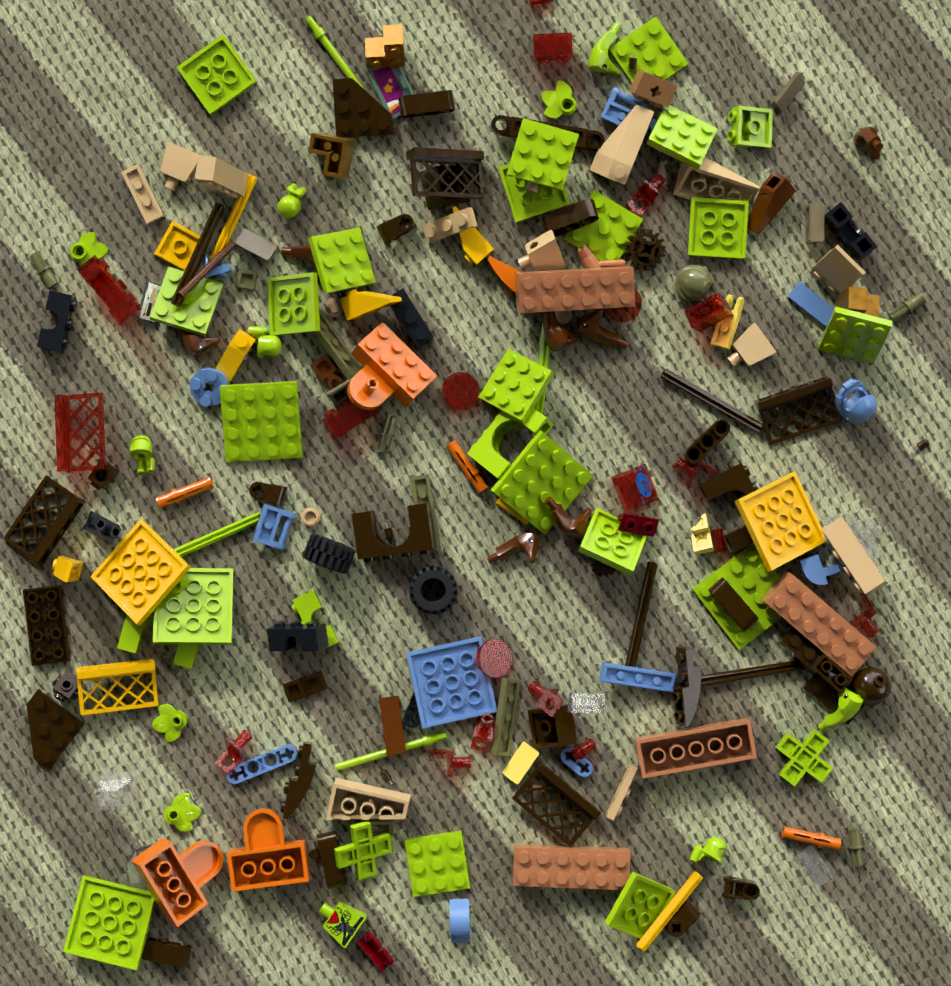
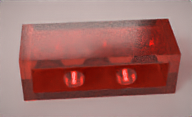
[322,399,384,440]

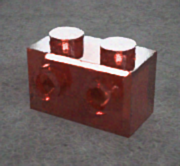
[533,33,573,64]
[684,293,733,332]

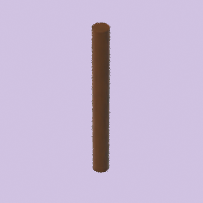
[178,240,236,298]

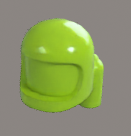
[277,183,307,218]
[248,326,282,358]
[130,435,155,476]
[689,837,727,865]

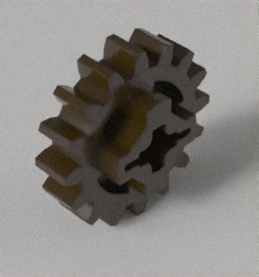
[624,229,666,271]

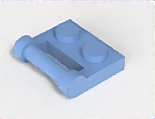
[600,87,649,126]
[252,504,296,550]

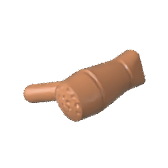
[578,245,626,268]

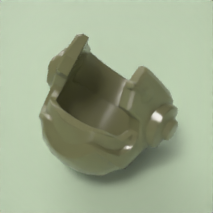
[675,265,715,304]

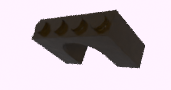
[699,463,758,553]
[351,503,437,562]

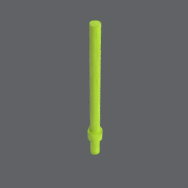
[305,16,365,90]
[335,731,448,771]

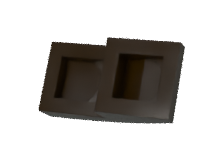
[282,671,328,702]

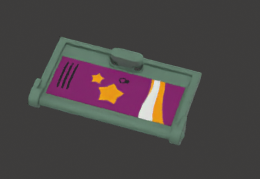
[365,67,413,120]

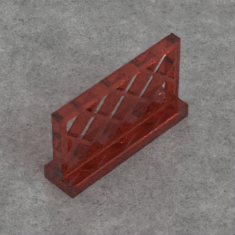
[55,392,106,474]

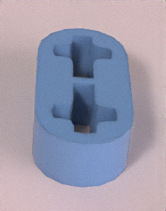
[561,746,593,777]

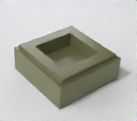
[235,268,258,291]

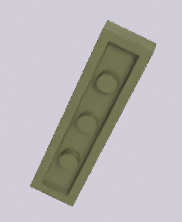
[313,309,362,380]
[410,474,441,552]
[491,678,521,756]

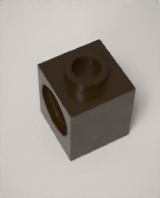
[88,459,120,490]

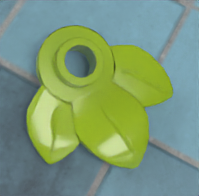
[541,80,577,118]
[70,232,109,270]
[152,704,188,742]
[163,793,202,832]

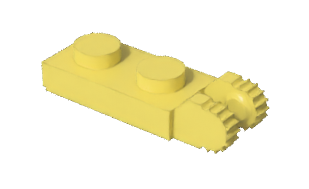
[710,294,745,350]

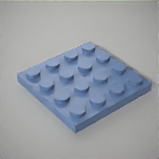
[406,636,497,728]

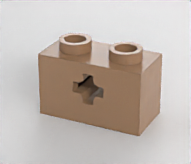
[629,69,678,108]

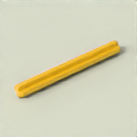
[210,174,257,260]
[636,871,703,952]

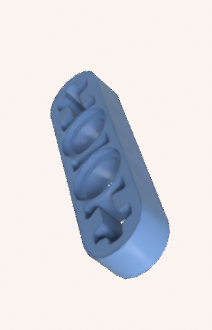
[226,744,298,784]

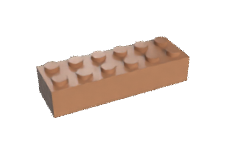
[515,266,635,313]
[761,571,876,676]
[634,717,757,779]
[512,843,631,890]

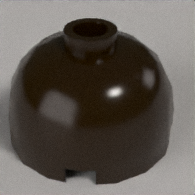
[851,667,891,706]

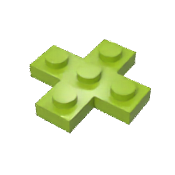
[775,728,833,787]
[334,820,392,880]

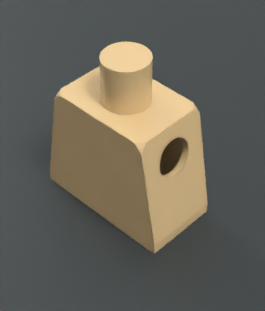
[161,142,199,191]
[518,230,567,271]
[727,323,776,367]

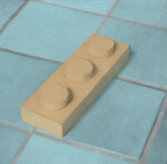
[121,164,165,225]
[423,207,477,243]
[605,763,639,820]

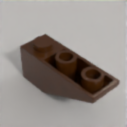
[747,171,796,235]

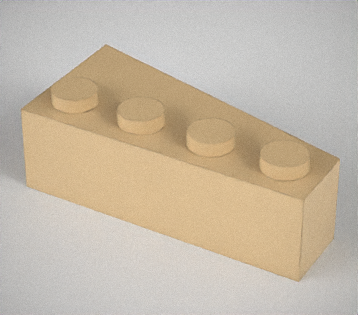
[195,155,248,199]
[822,516,888,596]
[326,778,411,820]

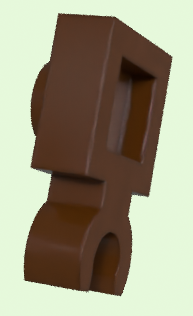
[310,354,343,389]

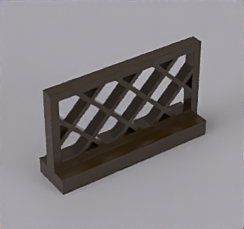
[406,147,485,199]
[754,376,842,445]
[3,475,86,565]
[512,761,601,847]

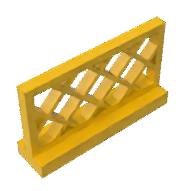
[76,658,158,715]

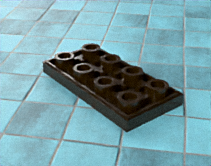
[23,585,71,666]

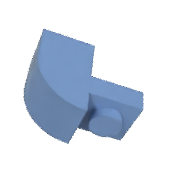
[797,554,844,585]
[449,899,470,943]

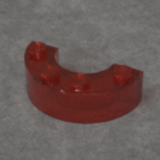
[77,255,142,327]

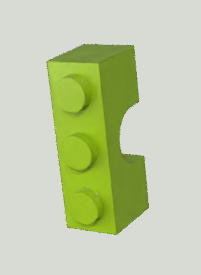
[292,589,339,652]

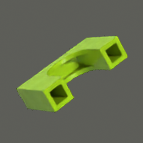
[467,408,554,479]
[117,611,200,669]

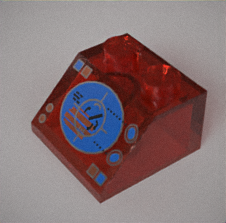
[610,464,659,513]

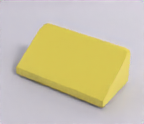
[502,741,539,785]

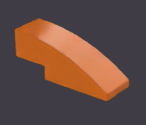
[488,256,521,295]

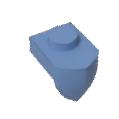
[203,254,232,278]

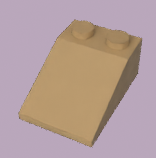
[811,245,866,295]

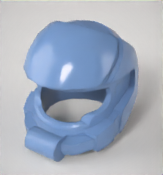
[835,378,877,424]

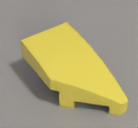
[691,513,714,555]

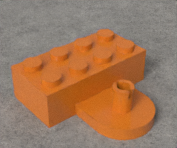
[347,322,437,410]
[227,808,311,892]
[131,838,223,927]

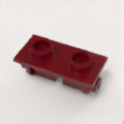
[617,513,659,537]
[357,931,395,972]

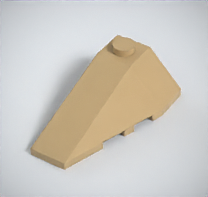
[590,104,654,185]
[673,157,760,203]

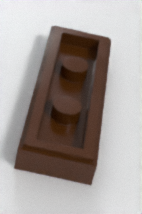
[379,696,407,756]

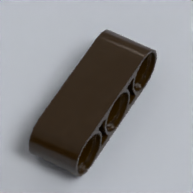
[398,90,456,118]
[542,199,599,237]
[684,419,730,464]
[708,577,759,632]
[317,830,347,889]
[141,937,192,967]

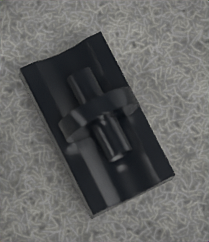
[82,511,121,544]

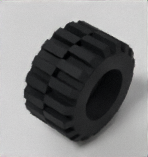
[303,534,356,574]
[409,566,458,615]

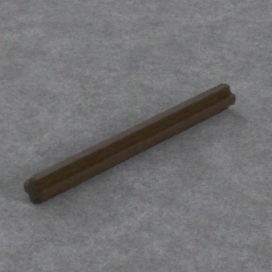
[171,203,225,307]
[660,368,763,433]
[625,561,658,667]
[701,661,806,686]

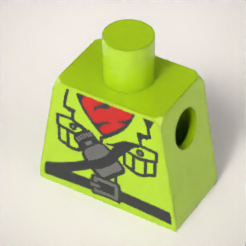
[318,901,367,948]

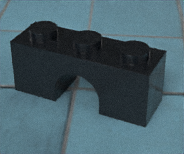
[824,202,878,262]
[391,288,434,349]
[37,290,77,353]
[267,621,329,651]

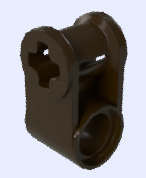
[376,214,414,244]
[249,482,288,506]
[722,876,760,900]
[665,900,701,937]

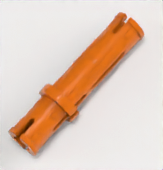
[446,440,488,494]
[156,476,214,509]
[782,826,841,851]

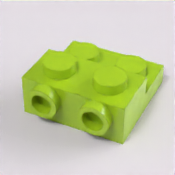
[727,105,773,149]

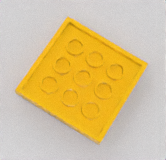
[734,471,826,572]
[91,519,191,626]

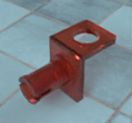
[626,174,665,216]
[673,457,719,485]
[849,593,879,637]
[528,681,563,717]
[470,713,496,753]
[215,730,252,774]
[428,749,471,777]

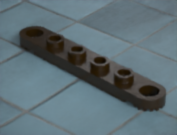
[491,115,605,151]

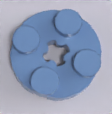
[190,367,229,407]

